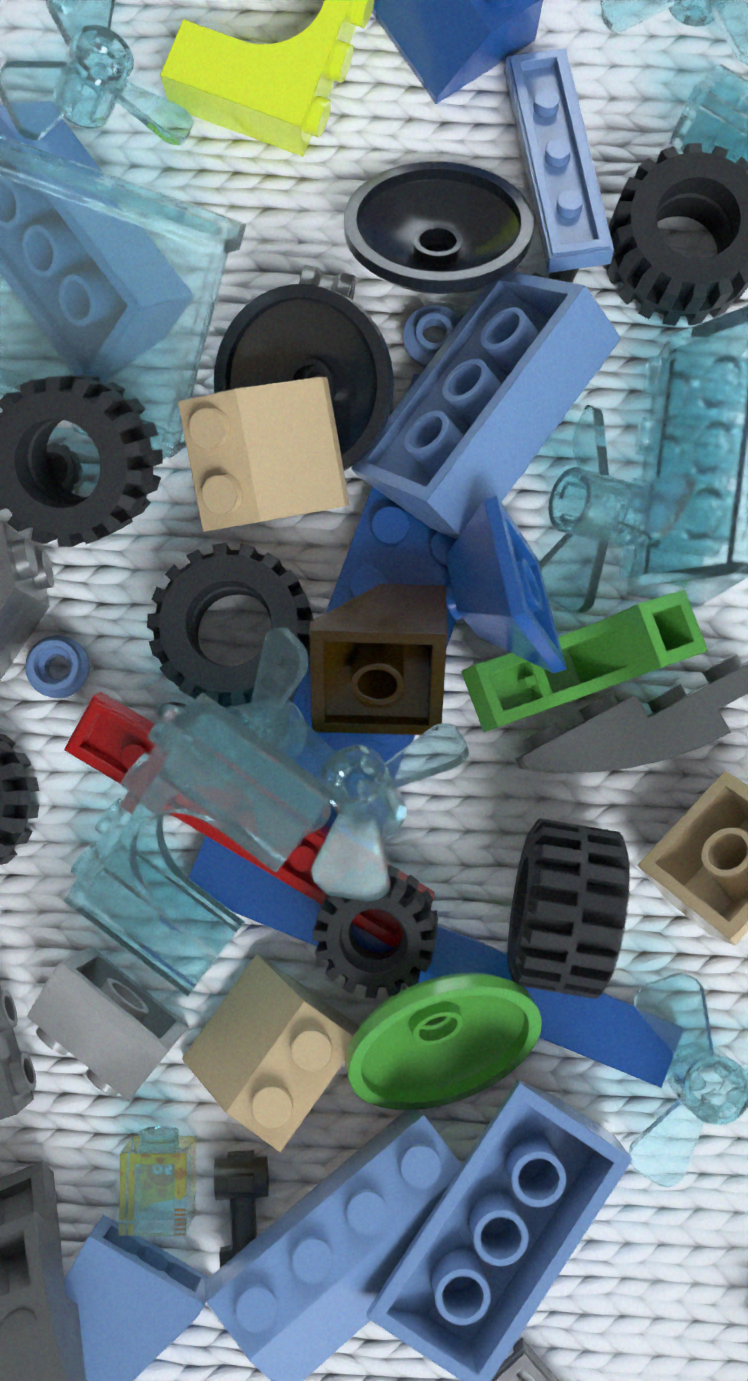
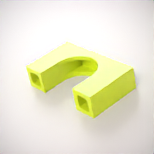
[160,0,375,157]

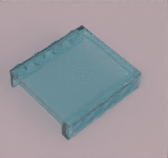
[0,136,247,459]

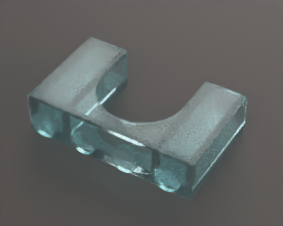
[64,693,336,997]

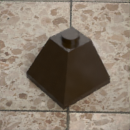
[310,584,447,736]

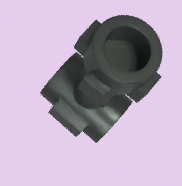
[214,1150,269,1268]

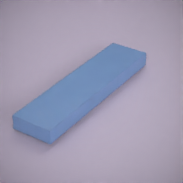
[505,48,614,273]

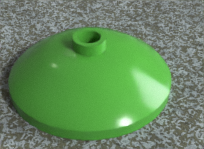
[345,973,542,1110]

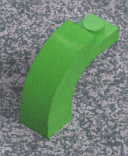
[461,589,708,733]

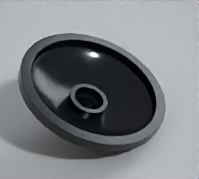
[344,161,534,294]
[213,284,394,471]

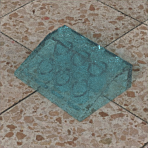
[619,305,748,606]

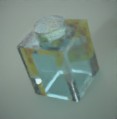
[119,1126,196,1236]

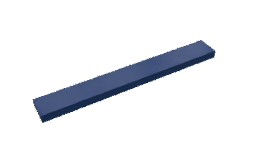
[183,836,684,1088]

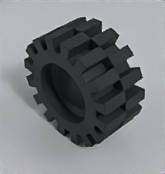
[313,865,438,999]

